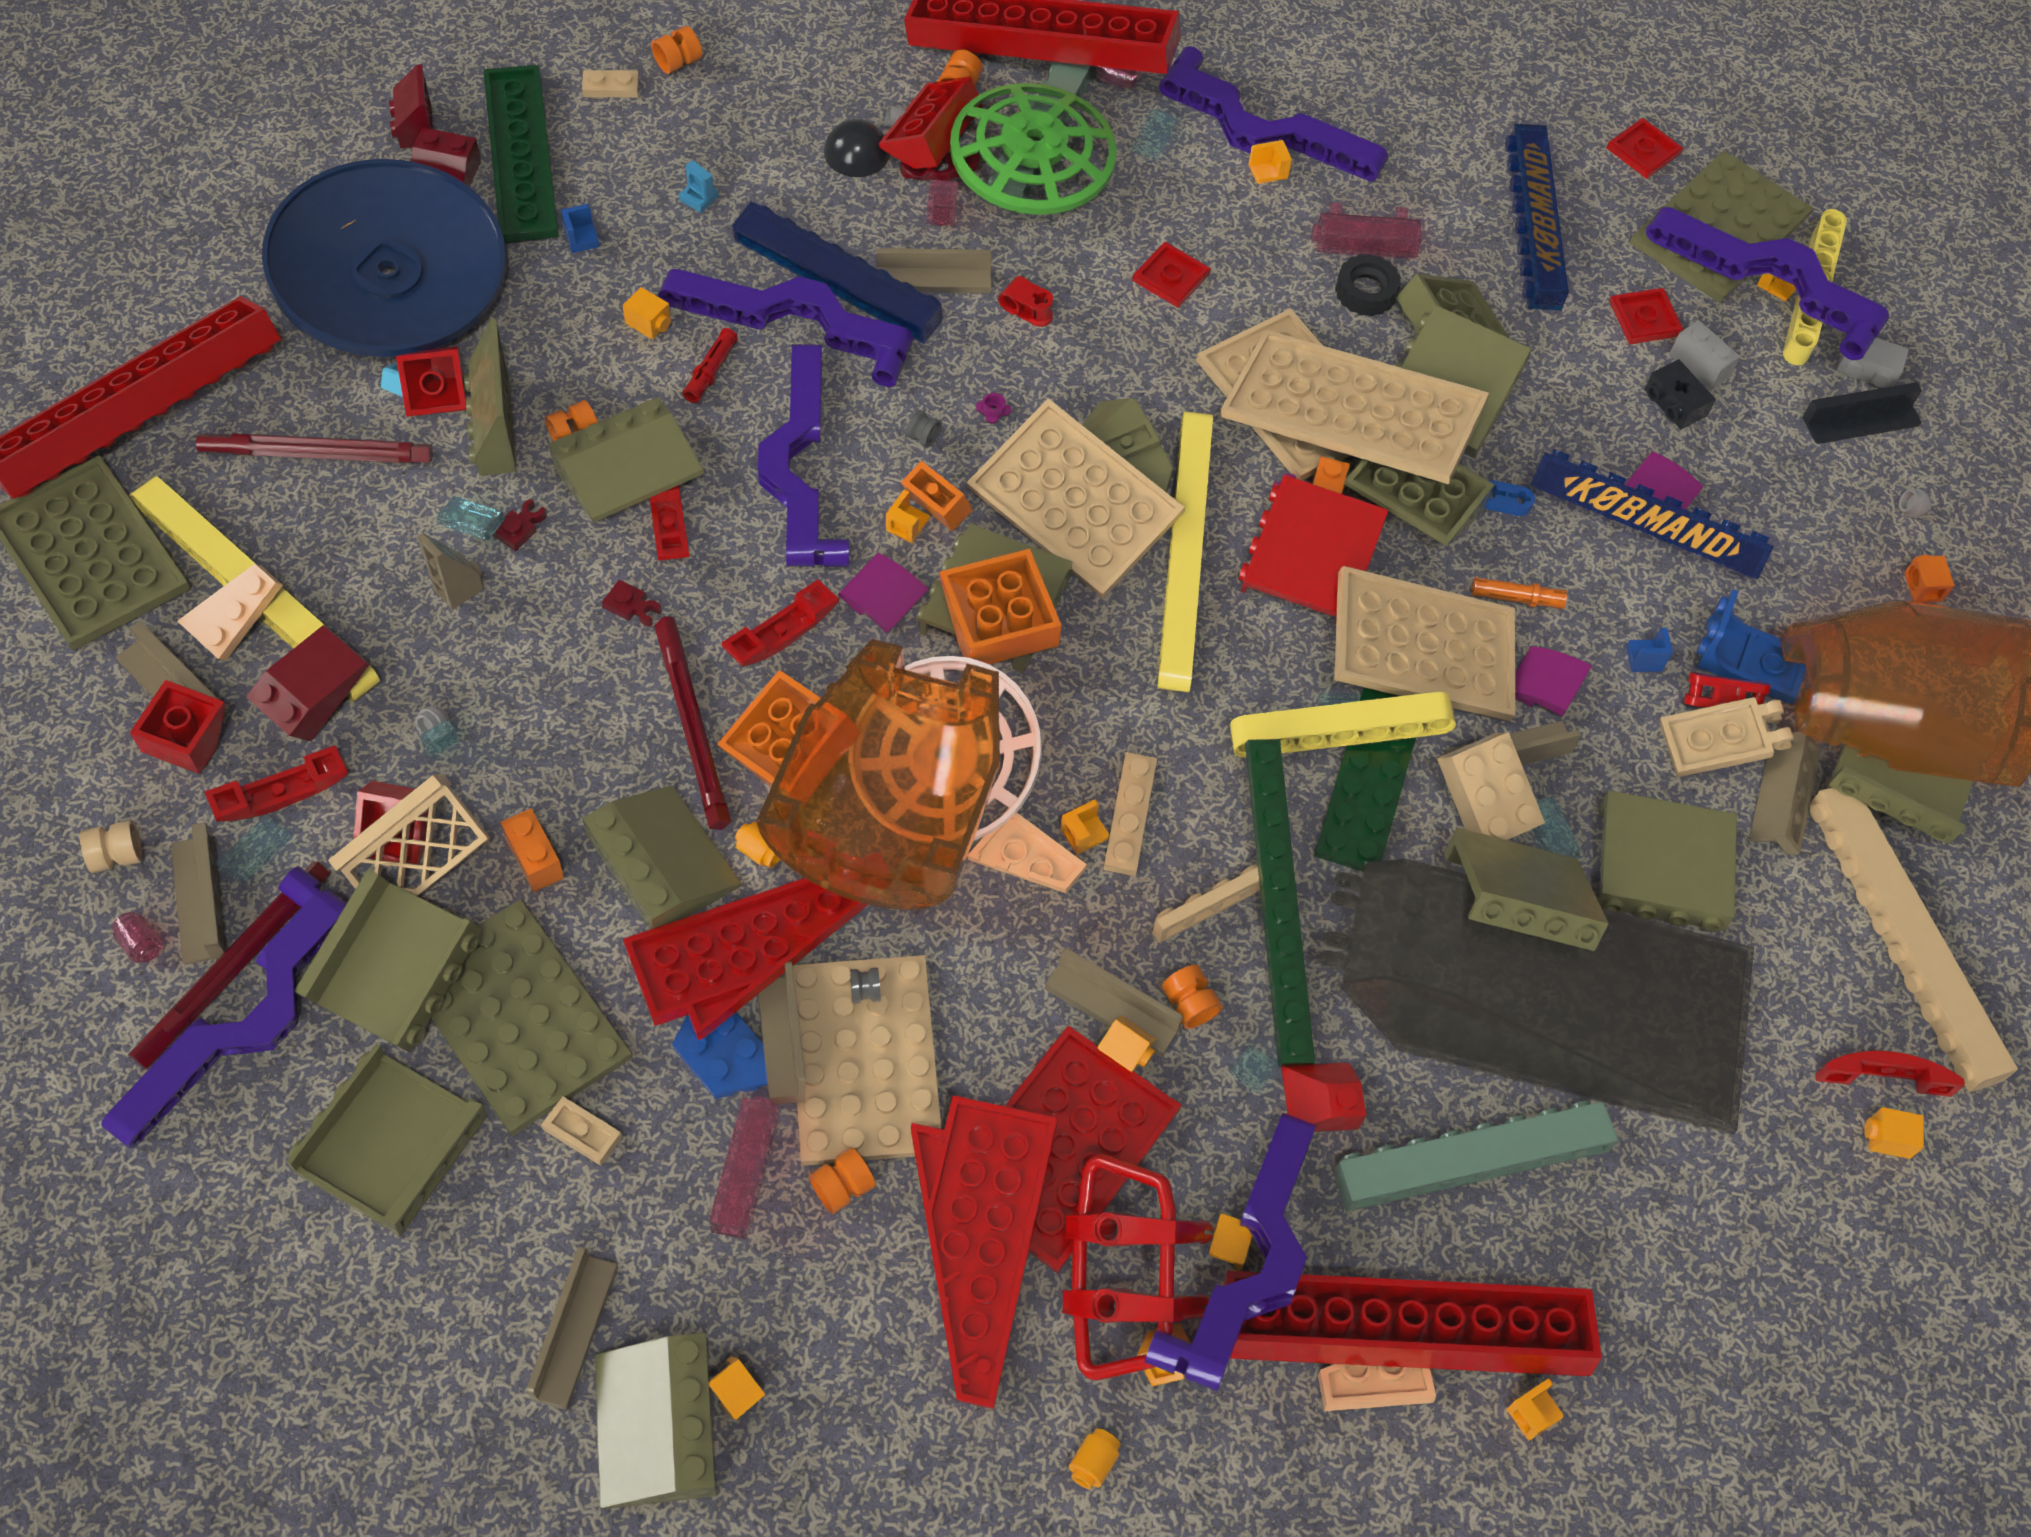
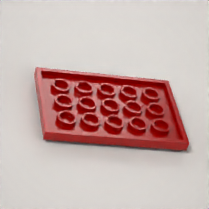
[1005,1025,1182,1274]

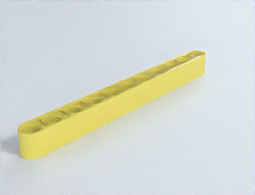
[1157,411,1213,692]
[130,476,380,702]

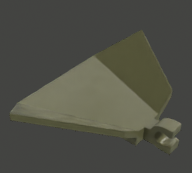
[1082,398,1174,493]

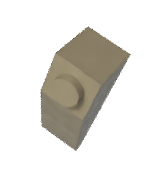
[418,533,483,610]

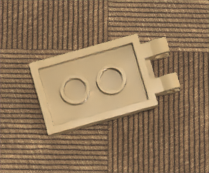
[1659,697,1794,777]

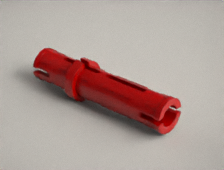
[682,328,738,403]

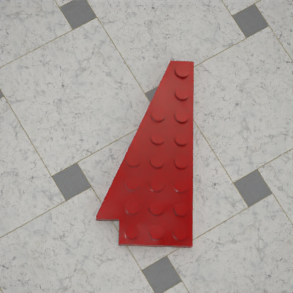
[623,853,892,1040]
[911,1095,1058,1410]

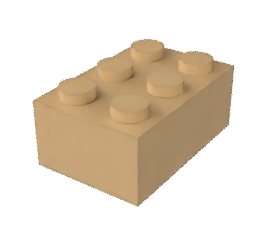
[1437,732,1545,840]

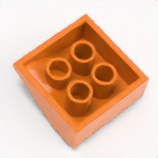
[939,549,1062,664]
[717,670,860,807]

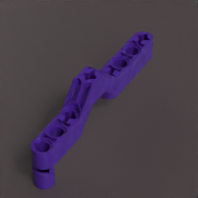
[1159,46,1388,181]
[1646,207,1889,360]
[658,269,914,387]
[758,344,849,567]
[101,866,347,1149]
[1145,1113,1316,1391]

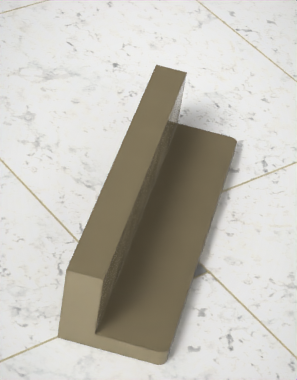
[877,248,992,293]
[116,621,227,719]
[1444,721,1581,765]
[1749,731,1821,855]
[171,822,226,965]
[1044,948,1183,1058]
[758,962,806,1105]
[526,1246,618,1411]

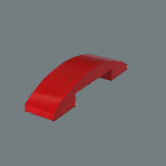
[649,485,690,561]
[721,579,839,667]
[204,745,348,822]
[1815,1051,1965,1097]

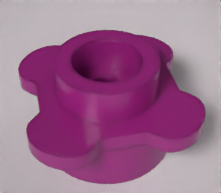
[976,393,1011,424]

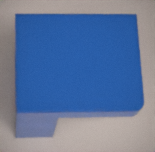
[561,204,600,253]
[1626,627,1673,672]

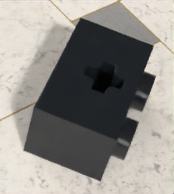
[1644,359,1716,430]

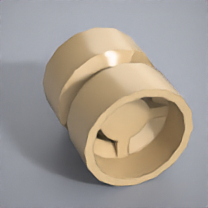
[80,820,143,873]

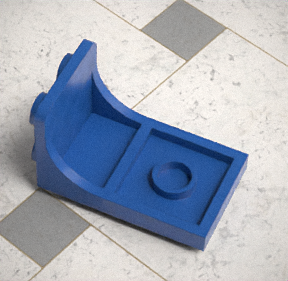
[1696,589,1812,704]

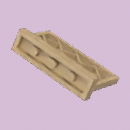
[328,774,490,897]

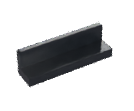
[1802,382,1922,444]

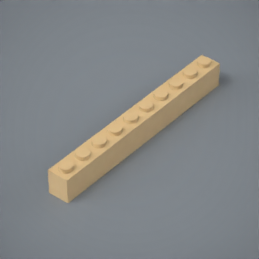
[1809,787,2018,1092]

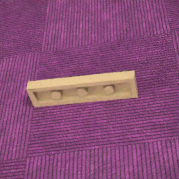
[1103,752,1157,876]
[1152,864,1260,943]

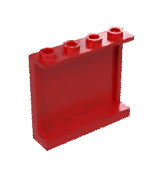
[1238,475,1389,624]

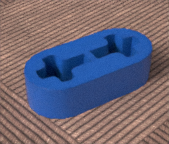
[1485,480,1535,516]

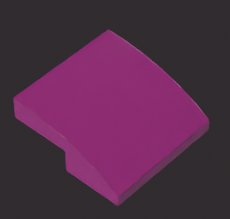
[1620,451,1704,526]
[838,552,929,633]
[1515,646,1592,717]

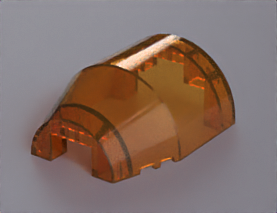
[1780,600,2031,787]
[756,639,1000,910]

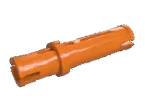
[1471,577,1567,610]

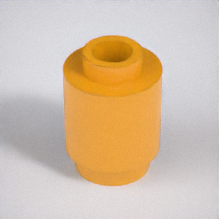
[735,821,786,869]
[1069,1428,1121,1489]

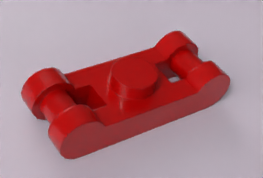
[1683,672,1771,708]

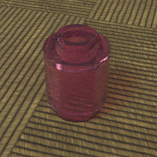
[1097,66,1138,89]
[112,912,162,963]

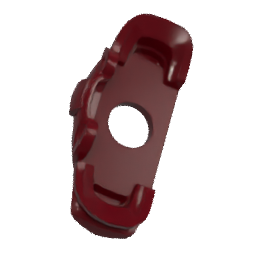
[900,152,980,182]

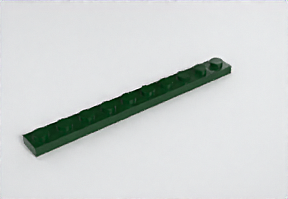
[1245,739,1315,1067]

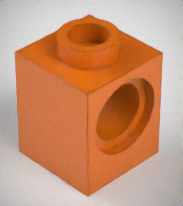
[1904,554,1955,603]

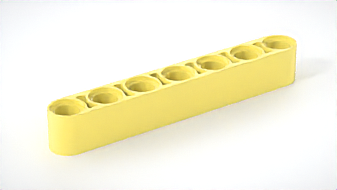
[1783,209,1847,365]
[1230,692,1456,758]

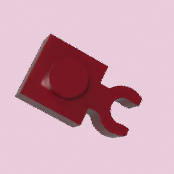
[491,499,547,552]
[602,579,662,627]

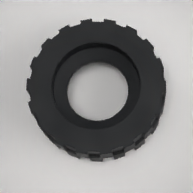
[1335,254,1401,316]

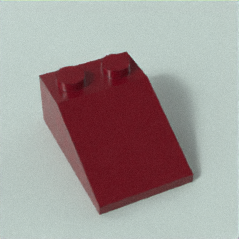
[246,625,370,742]

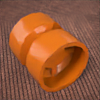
[651,25,702,74]
[937,50,983,85]
[544,400,598,442]
[1161,965,1223,1029]
[808,1147,876,1215]

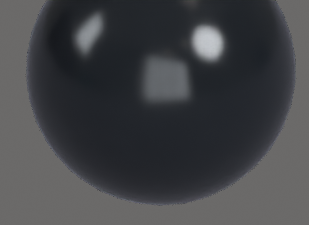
[824,119,890,177]

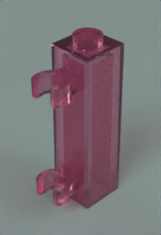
[1311,202,1422,259]
[709,1097,779,1240]

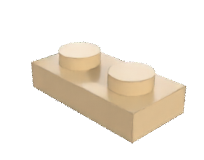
[582,70,639,98]
[541,1096,622,1166]

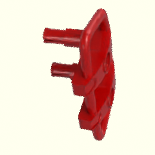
[1061,1154,1213,1381]

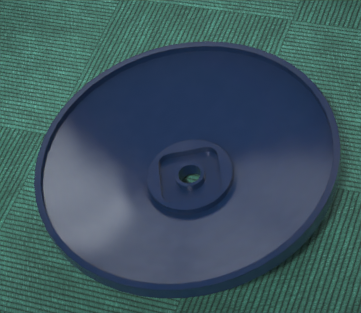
[262,159,506,357]

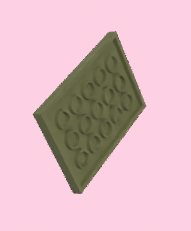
[1629,150,1814,303]
[0,455,191,651]
[431,899,633,1137]

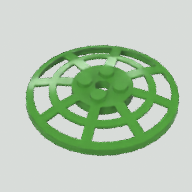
[950,83,1117,215]

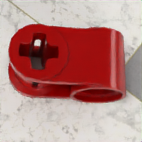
[998,276,1053,327]

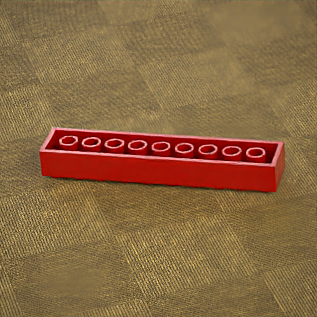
[904,0,1181,74]
[0,296,281,499]
[1223,1270,1602,1376]

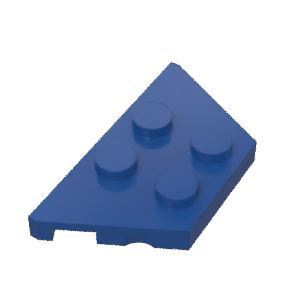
[672,1012,767,1099]

